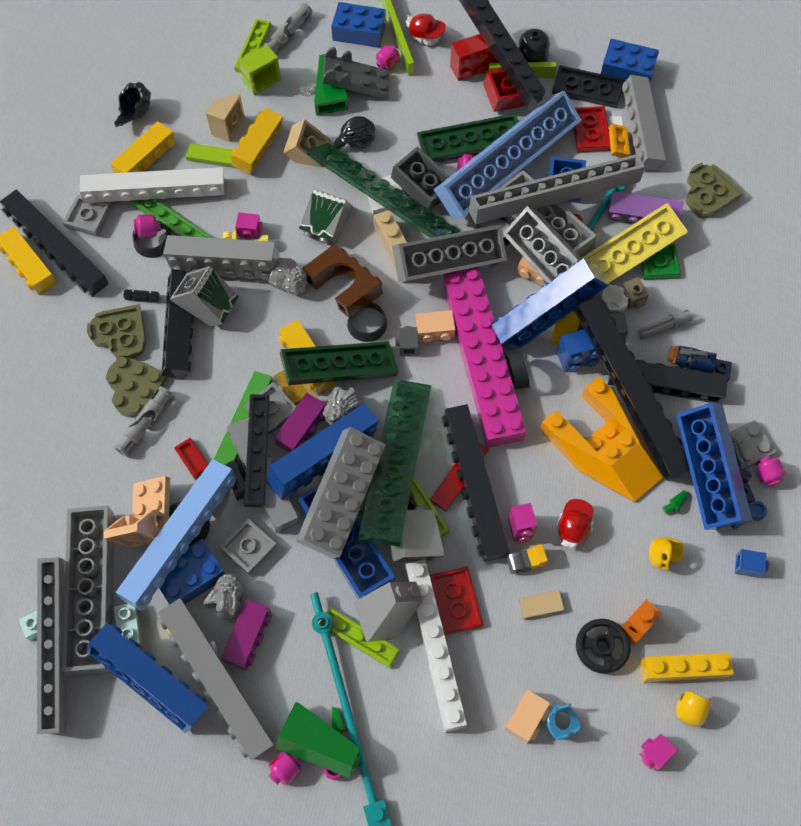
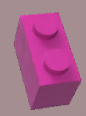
[508,503,538,543]

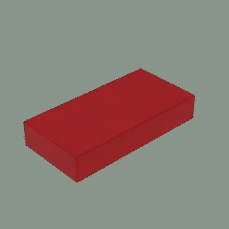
[174,437,208,480]

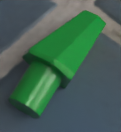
[662,490,687,514]
[332,707,347,735]

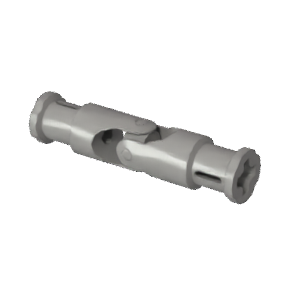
[263,3,312,53]
[113,386,174,457]

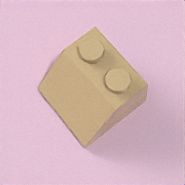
[206,93,245,142]
[283,119,330,167]

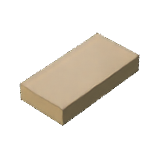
[519,590,564,620]

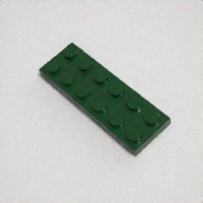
[417,113,519,162]
[280,341,399,386]

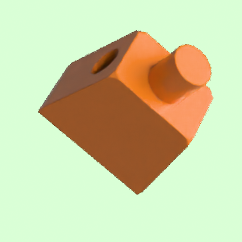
[621,599,663,645]

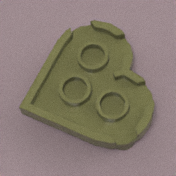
[685,163,744,218]
[87,304,146,358]
[106,357,168,418]

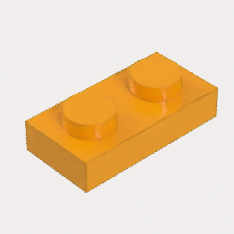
[609,123,630,158]

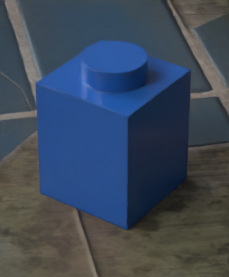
[735,549,769,578]

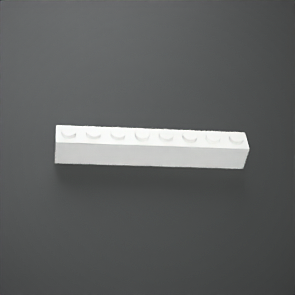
[80,167,225,203]
[405,559,467,733]

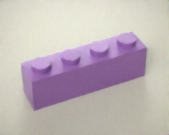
[607,191,684,223]

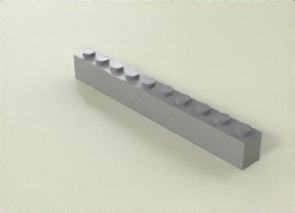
[469,154,645,224]

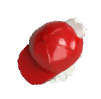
[406,13,446,46]
[557,499,594,549]

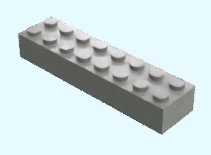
[61,505,114,676]

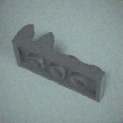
[322,47,389,100]

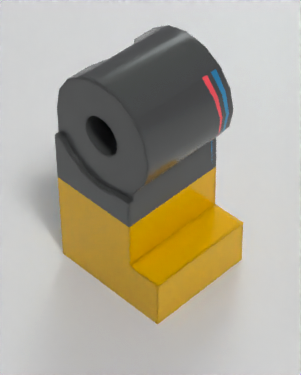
[506,544,548,574]

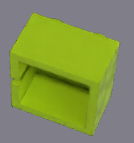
[238,44,281,95]

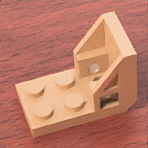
[104,476,170,548]

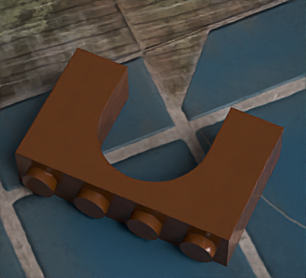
[301,244,383,319]

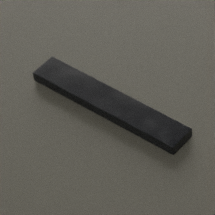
[244,394,270,507]

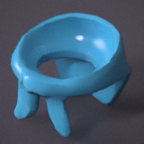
[547,703,582,740]

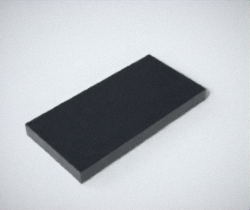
[552,65,624,108]

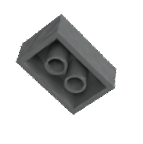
[391,146,450,212]

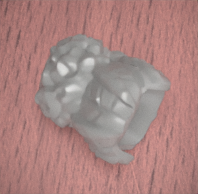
[268,258,308,295]
[323,387,363,425]
[203,574,246,621]

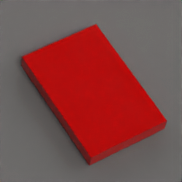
[573,106,611,153]
[429,566,483,636]

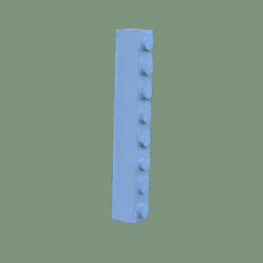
[115,459,236,611]

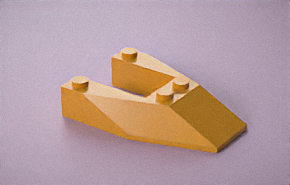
[540,376,663,502]

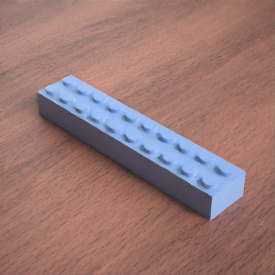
[434,91,582,219]

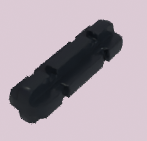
[123,289,160,302]

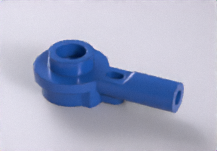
[731,501,767,530]

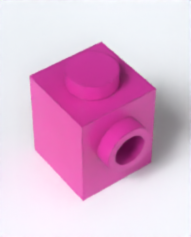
[235,212,263,239]
[639,734,677,771]

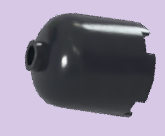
[518,28,550,62]

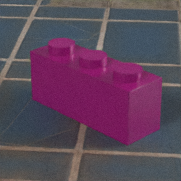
[274,392,326,453]
[221,599,272,671]

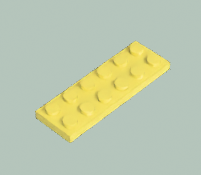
[582,203,688,284]

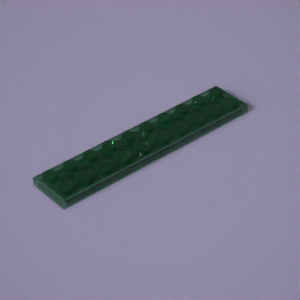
[307,143,461,238]
[358,379,431,547]

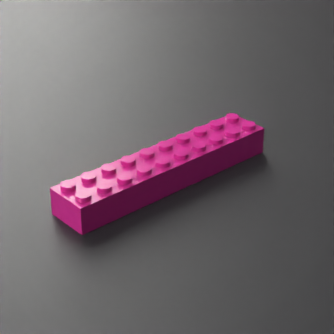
[442,267,526,448]

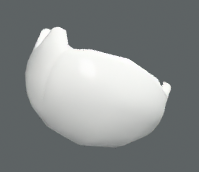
[600,285,629,313]

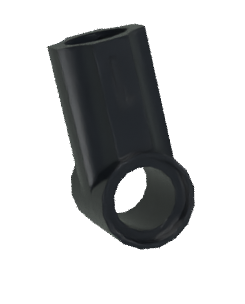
[225,459,246,501]

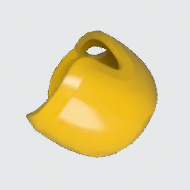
[648,537,684,571]
[676,691,711,727]

